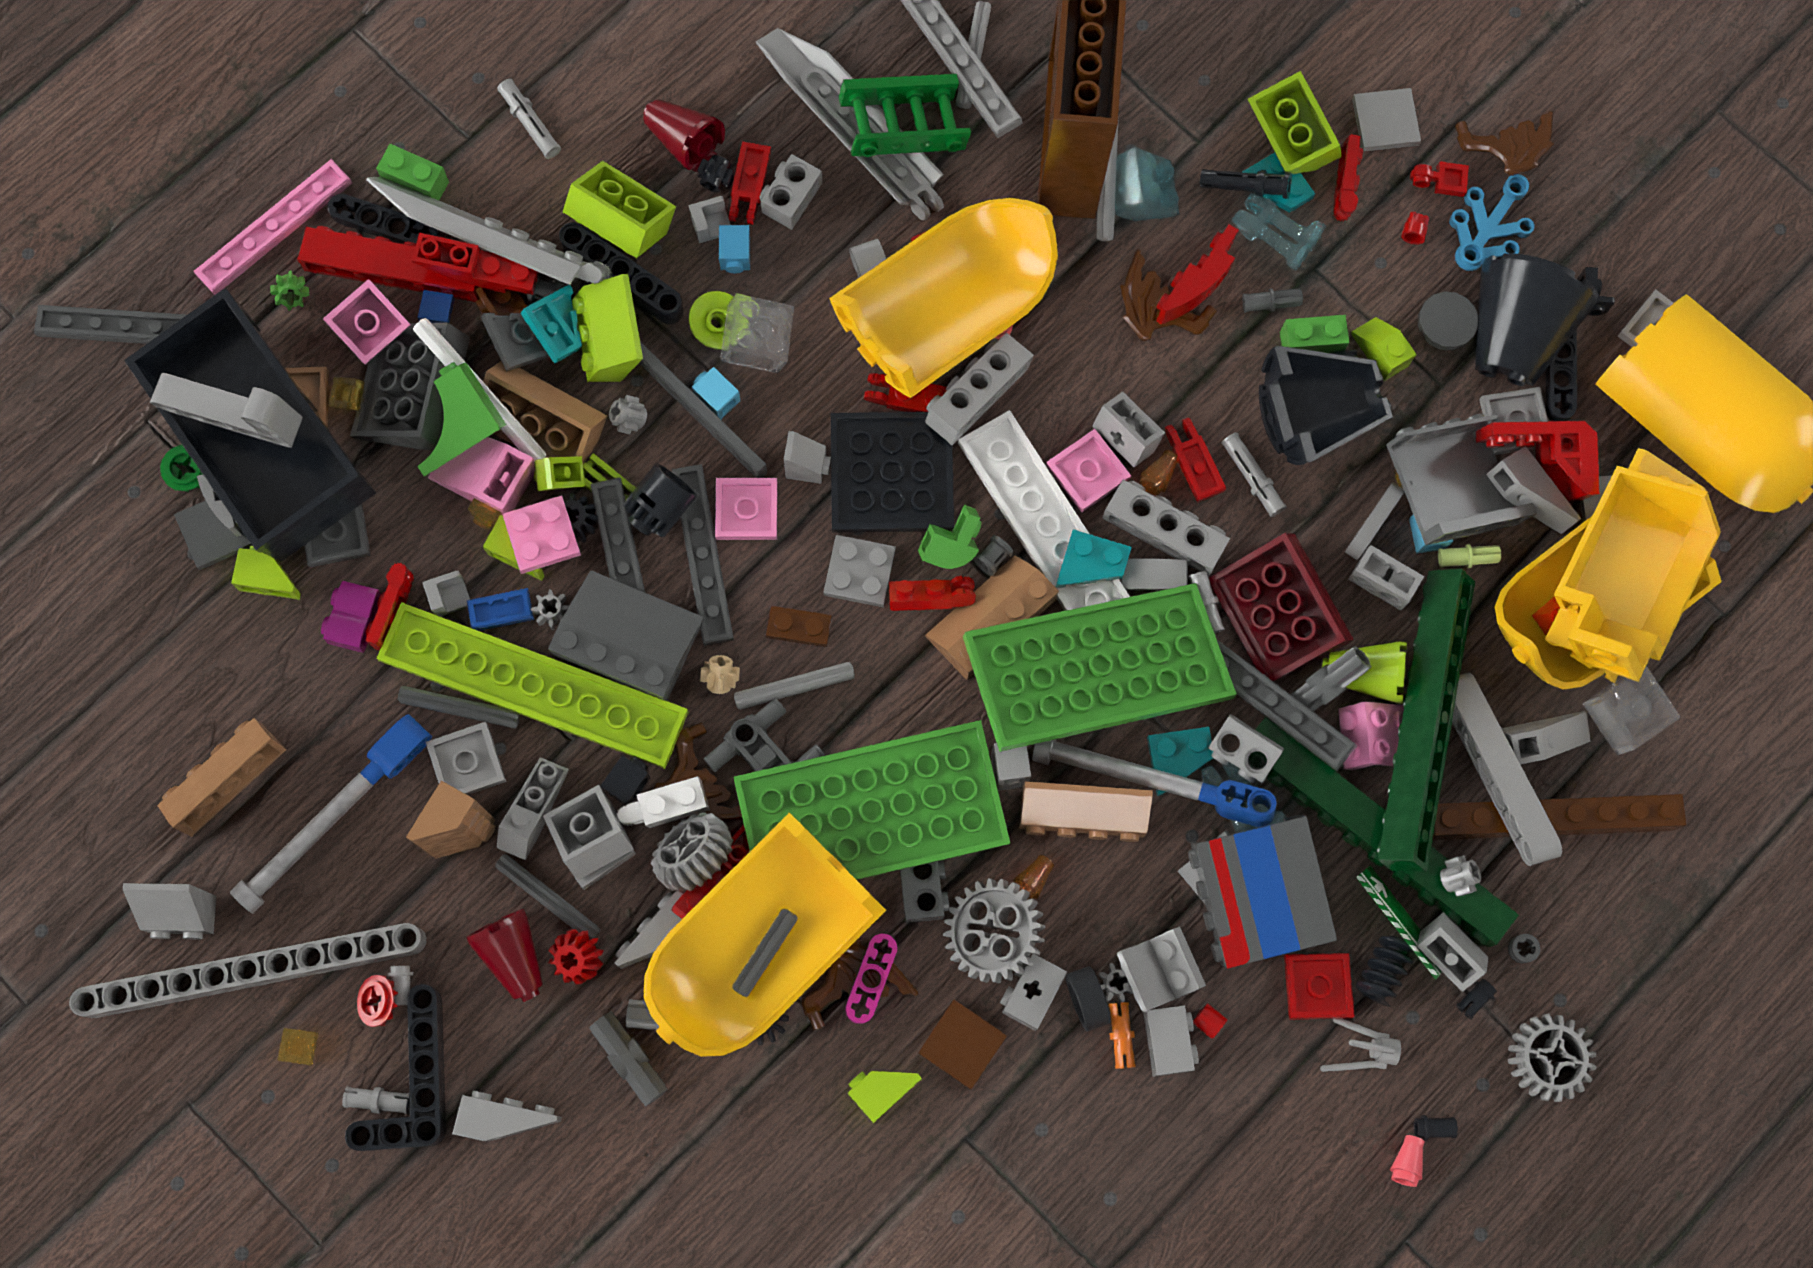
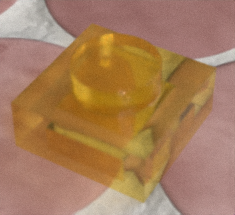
[328,377,365,411]
[468,498,503,530]
[277,1028,319,1066]

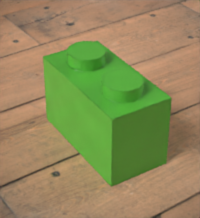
[376,144,449,200]
[1280,315,1349,353]

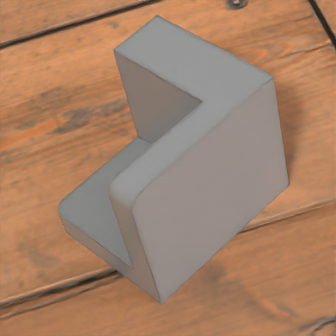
[688,196,731,243]
[422,571,470,617]

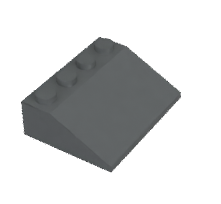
[350,323,470,450]
[548,571,704,701]

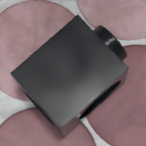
[600,755,651,806]

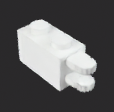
[617,776,710,828]

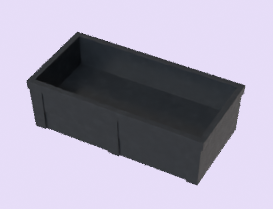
[124,288,376,562]

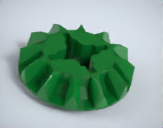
[160,445,203,493]

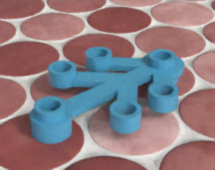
[1449,174,1535,271]

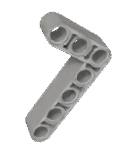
[150,373,303,447]

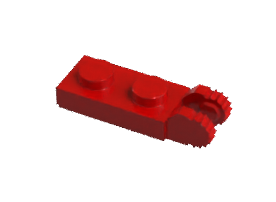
[1333,134,1363,222]
[729,141,772,225]
[864,373,947,412]
[1165,417,1226,503]
[365,562,414,651]
[889,576,976,611]

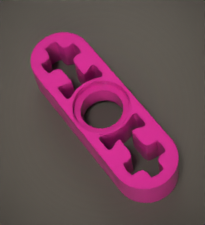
[845,934,897,1024]

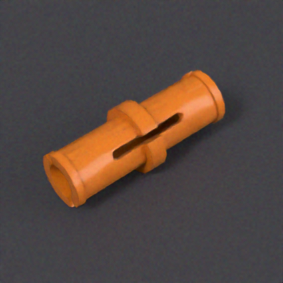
[1108,1002,1136,1069]

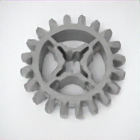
[651,812,734,893]
[1508,1014,1597,1102]

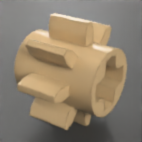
[700,655,740,694]

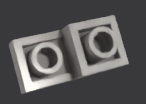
[197,475,242,537]
[1122,559,1188,591]

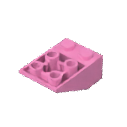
[428,437,535,516]

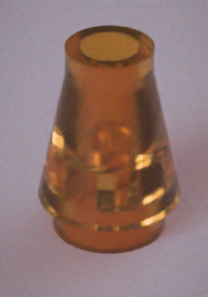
[1139,450,1179,495]
[1013,855,1054,900]

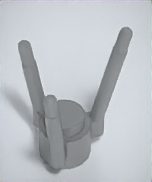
[1320,1019,1401,1072]

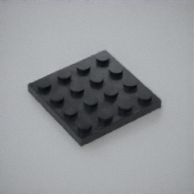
[831,412,954,533]

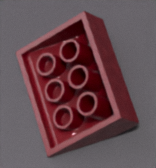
[1209,532,1354,682]

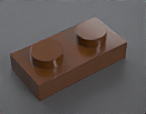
[766,606,832,647]

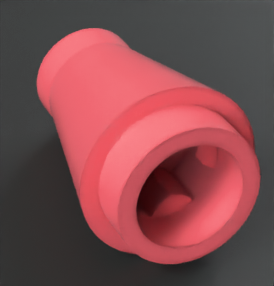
[1390,1135,1425,1187]

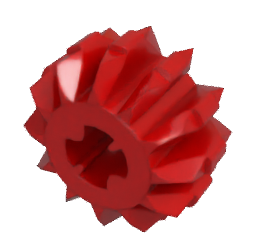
[548,929,604,985]

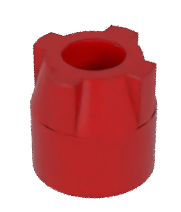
[1401,212,1429,245]
[1193,1003,1228,1039]

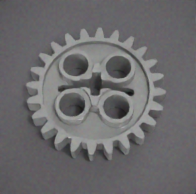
[943,878,1045,983]

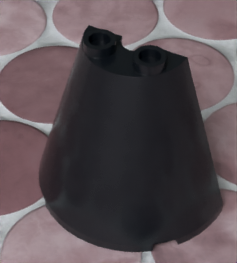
[1475,253,1599,386]
[1259,346,1392,465]

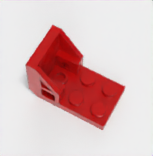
[1476,421,1600,502]

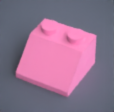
[323,279,411,365]

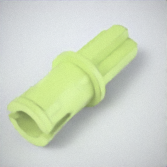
[1438,544,1501,568]

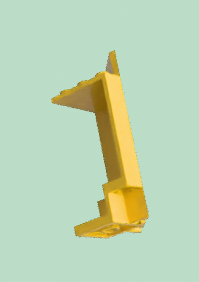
[1544,448,1721,683]

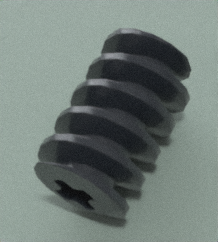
[1356,935,1414,1007]

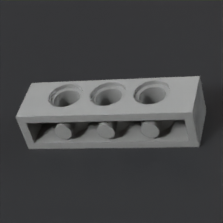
[925,332,1034,445]
[1102,480,1230,577]

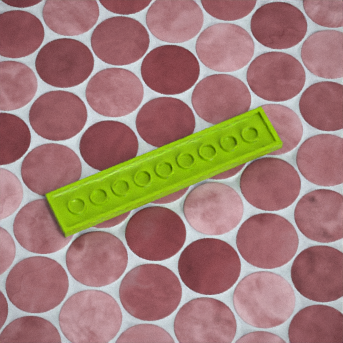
[376,602,689,769]

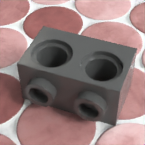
[900,860,949,923]

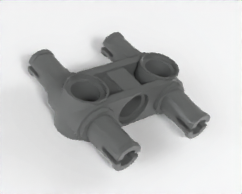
[703,698,826,772]

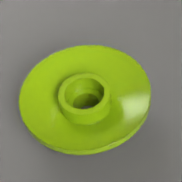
[689,291,748,350]

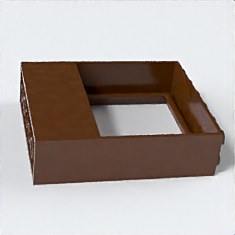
[1037,0,1126,219]

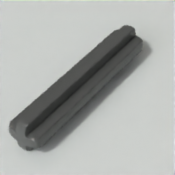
[732,909,798,997]

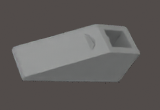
[1486,446,1581,534]
[1501,711,1591,765]
[497,757,569,860]
[615,891,683,969]
[452,1091,562,1142]

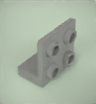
[1117,927,1206,1012]

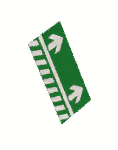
[1356,866,1442,979]

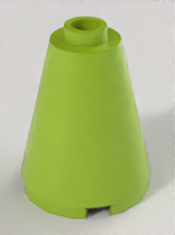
[1322,641,1407,703]

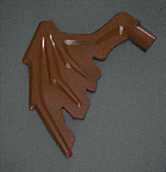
[1455,111,1554,176]
[1120,249,1217,341]
[653,722,743,821]
[802,940,919,1031]

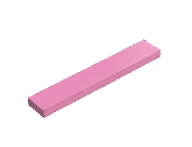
[193,159,352,295]

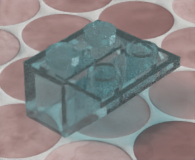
[1115,147,1180,221]

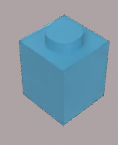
[719,225,750,273]

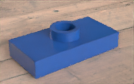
[466,588,534,631]

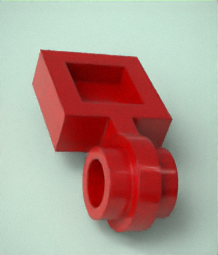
[1410,161,1469,197]

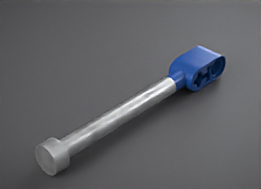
[230,714,432,914]
[1032,739,1277,827]

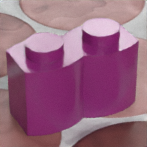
[321,581,381,653]

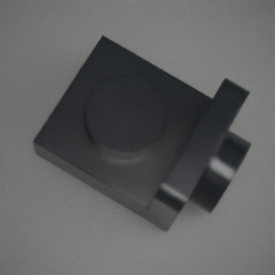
[1577,267,1615,316]

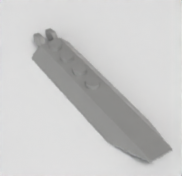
[756,28,944,221]
[367,176,612,285]

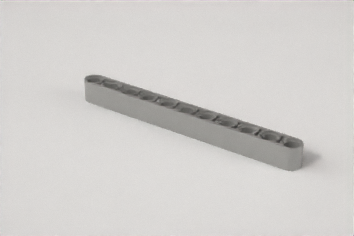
[69,923,427,1018]

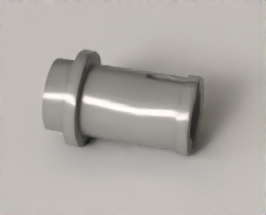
[388,966,413,1005]

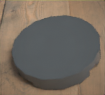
[1418,291,1478,351]

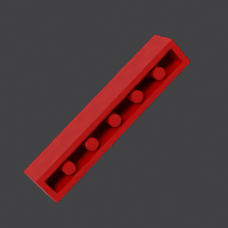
[297,226,482,302]

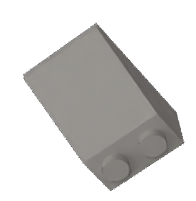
[123,883,217,940]

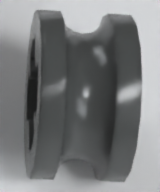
[1508,934,1540,964]

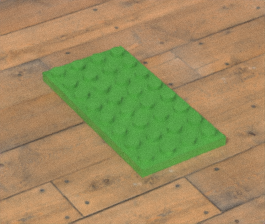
[963,583,1237,752]
[733,720,1010,880]

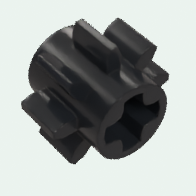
[697,155,734,192]

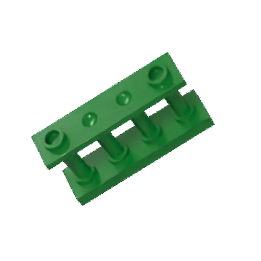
[839,74,971,157]

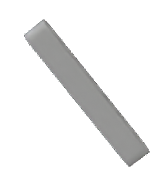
[1452,673,1562,866]

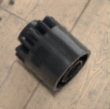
[623,463,697,538]

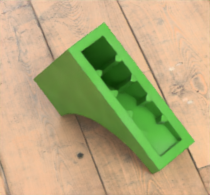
[417,362,507,476]

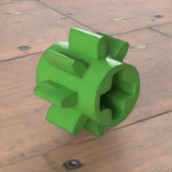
[270,271,309,311]

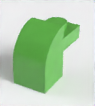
[918,505,981,569]

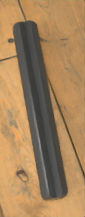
[398,686,520,728]
[495,854,601,940]

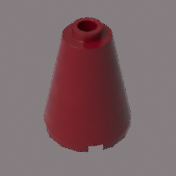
[643,99,725,172]
[466,909,543,1002]

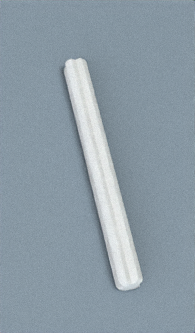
[413,318,546,461]

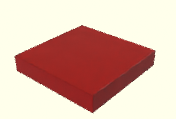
[1284,953,1355,1020]

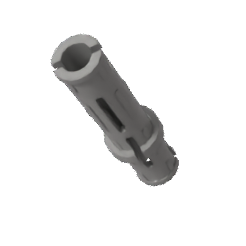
[497,79,561,159]
[1221,432,1287,517]

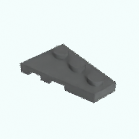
[481,313,578,372]

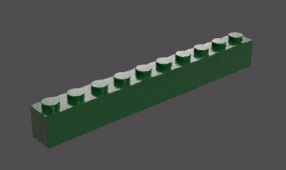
[1377,569,1475,872]
[1249,717,1519,948]

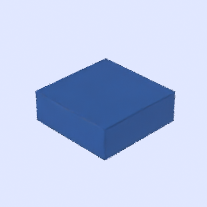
[417,290,455,323]

